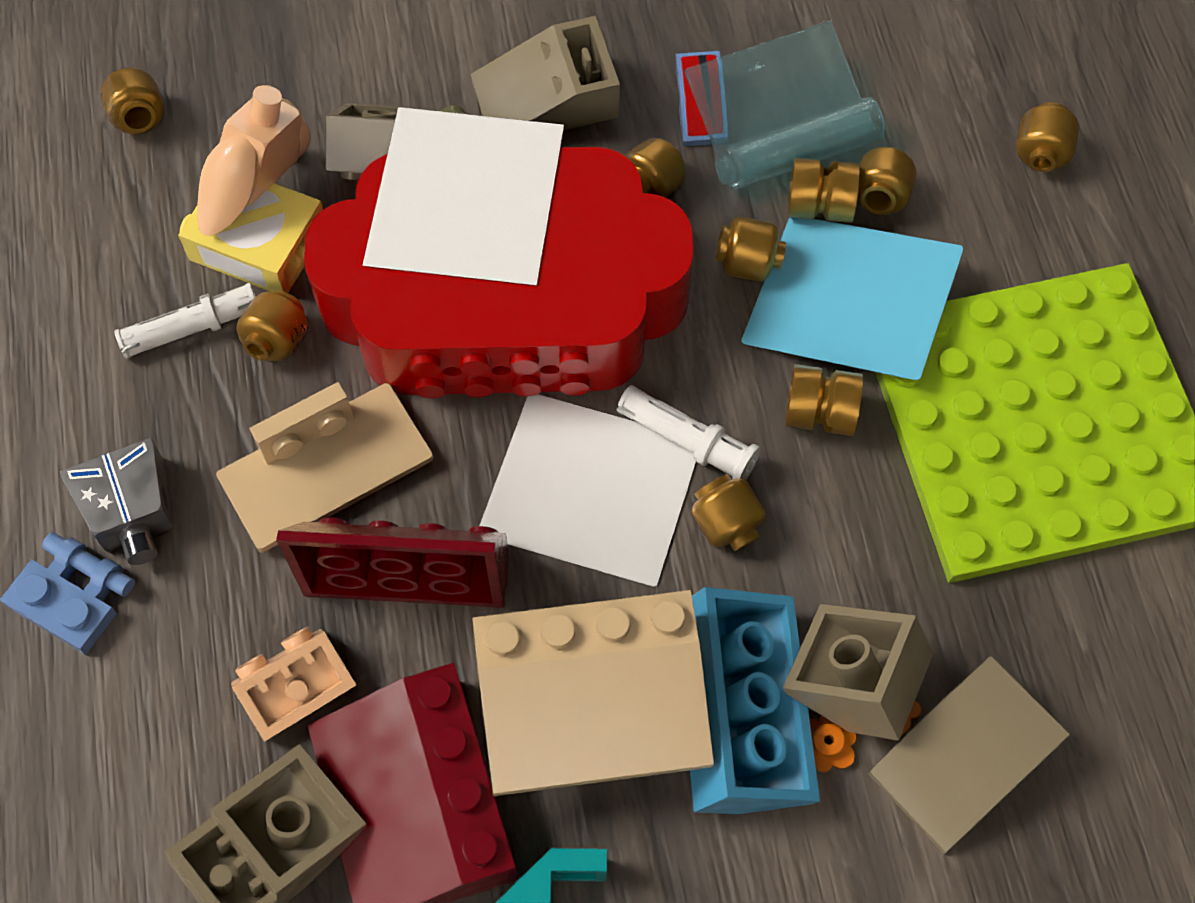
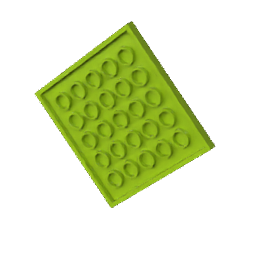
[875,263,1195,584]

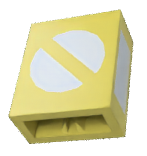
[178,183,323,293]

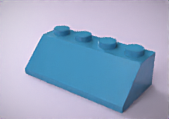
[690,587,820,814]

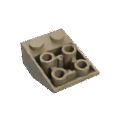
[470,15,620,130]

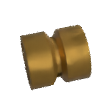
[788,158,859,223]
[785,364,863,436]

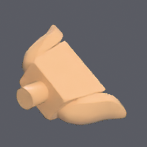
[198,85,311,236]

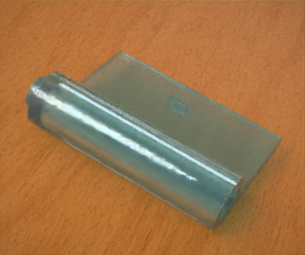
[685,20,885,190]

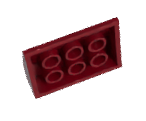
[276,518,509,608]
[308,662,519,903]

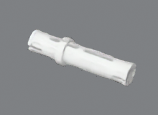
[114,282,256,359]

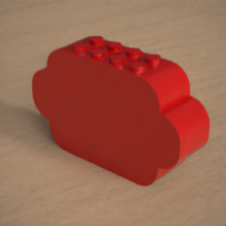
[304,147,693,399]

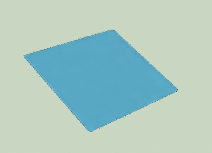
[741,217,963,380]

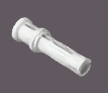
[617,385,761,480]

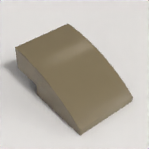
[868,656,1070,854]
[165,744,366,903]

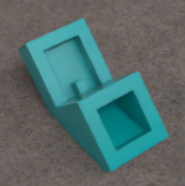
[496,848,607,903]

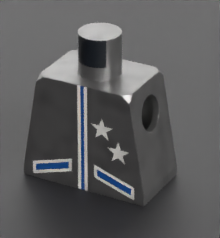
[59,438,173,565]

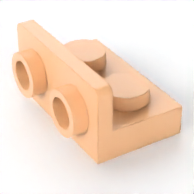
[231,627,356,742]

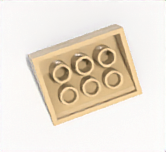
[473,590,714,796]

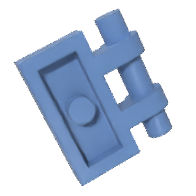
[0,532,135,655]

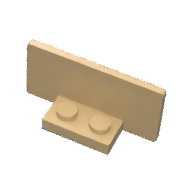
[216,382,433,553]

